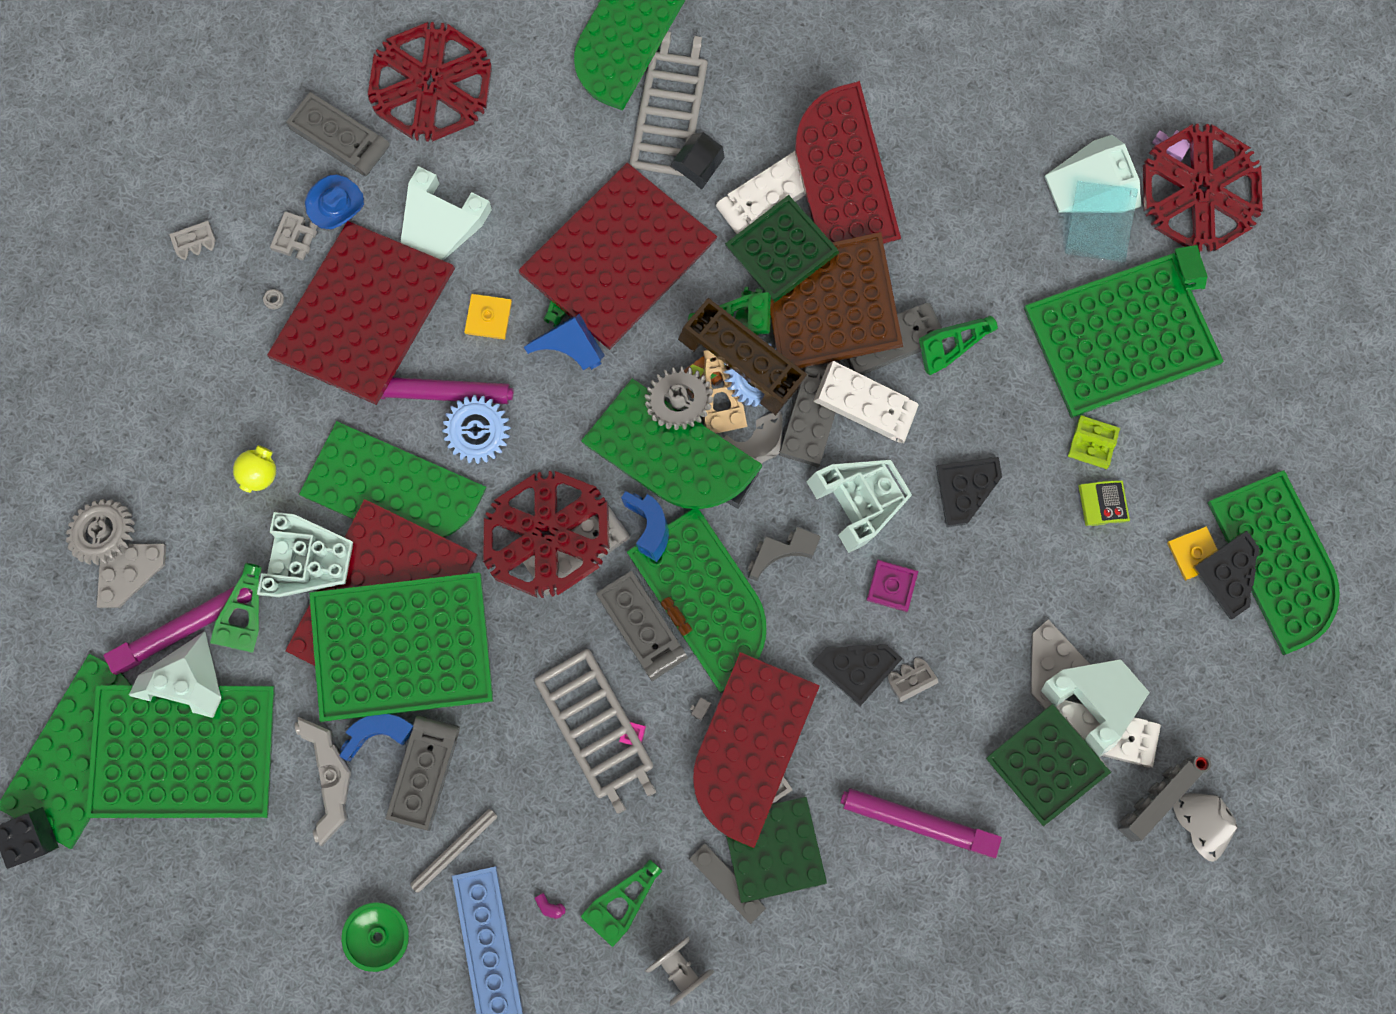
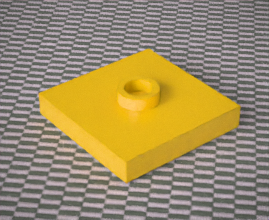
[464,294,512,340]
[1167,526,1217,581]

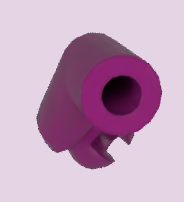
[534,893,566,919]

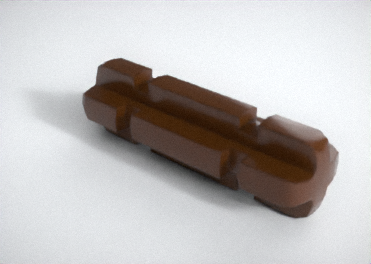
[661,597,692,636]

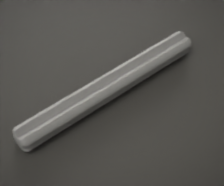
[410,809,497,893]

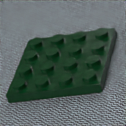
[725,195,839,303]
[986,703,1112,827]
[726,797,827,903]

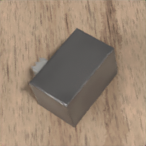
[690,698,711,721]

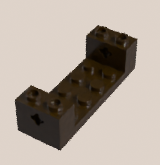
[678,298,807,416]

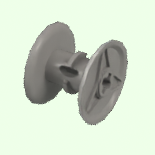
[645,936,715,1006]

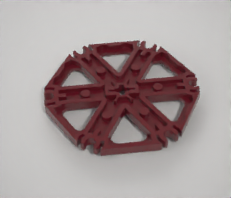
[368,22,492,142]
[1142,124,1263,252]
[483,471,610,598]

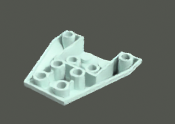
[1045,135,1141,213]
[257,512,353,597]

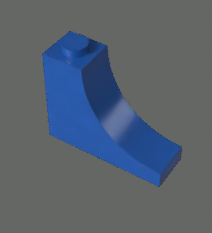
[524,314,605,370]

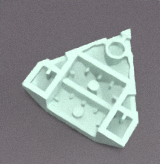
[129,631,222,718]

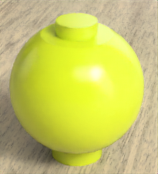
[233,445,276,493]

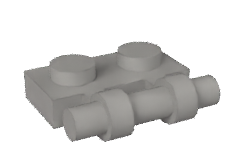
[270,212,317,261]

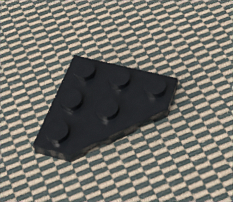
[936,457,1002,527]
[1193,531,1259,619]
[812,644,903,707]

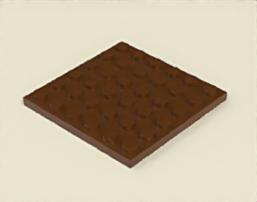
[770,232,903,368]

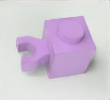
[1152,130,1190,162]

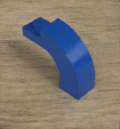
[621,491,669,562]
[339,714,413,762]

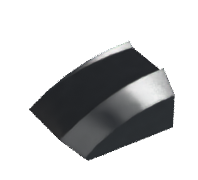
[670,132,725,189]

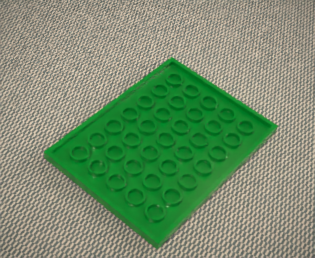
[1024,253,1224,418]
[309,572,494,722]
[86,685,275,818]

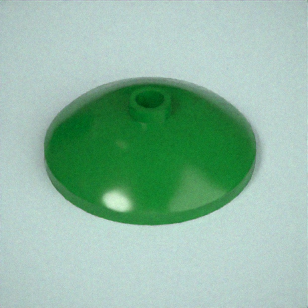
[341,903,409,972]

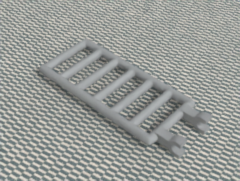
[629,32,708,176]
[534,649,656,814]

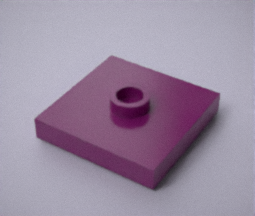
[866,560,919,612]

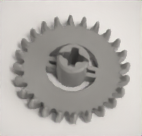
[645,366,713,430]
[66,499,135,565]

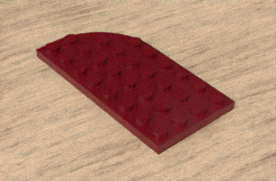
[795,81,901,244]
[693,652,820,848]

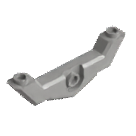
[295,717,351,846]

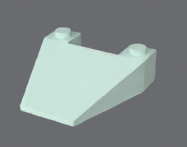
[401,166,492,260]
[807,460,912,553]
[1041,659,1150,757]

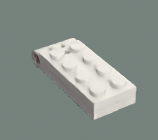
[716,151,806,234]
[813,361,919,443]
[1056,700,1161,768]

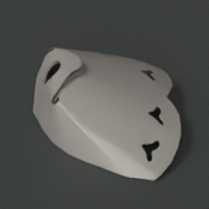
[723,412,783,464]
[1173,793,1238,861]

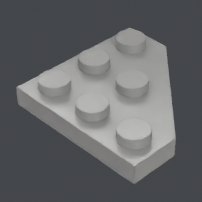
[97,544,166,608]
[1030,619,1090,709]

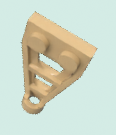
[703,350,747,433]

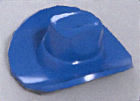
[305,174,364,229]

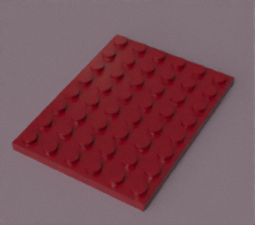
[518,163,717,350]
[267,221,455,405]
[285,499,478,666]

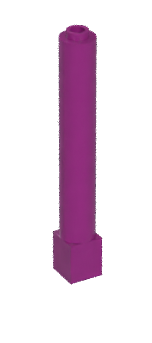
[381,377,514,404]
[103,585,253,675]
[840,788,1002,859]

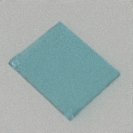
[1065,181,1138,263]

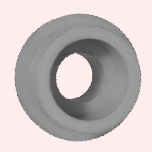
[263,289,284,310]

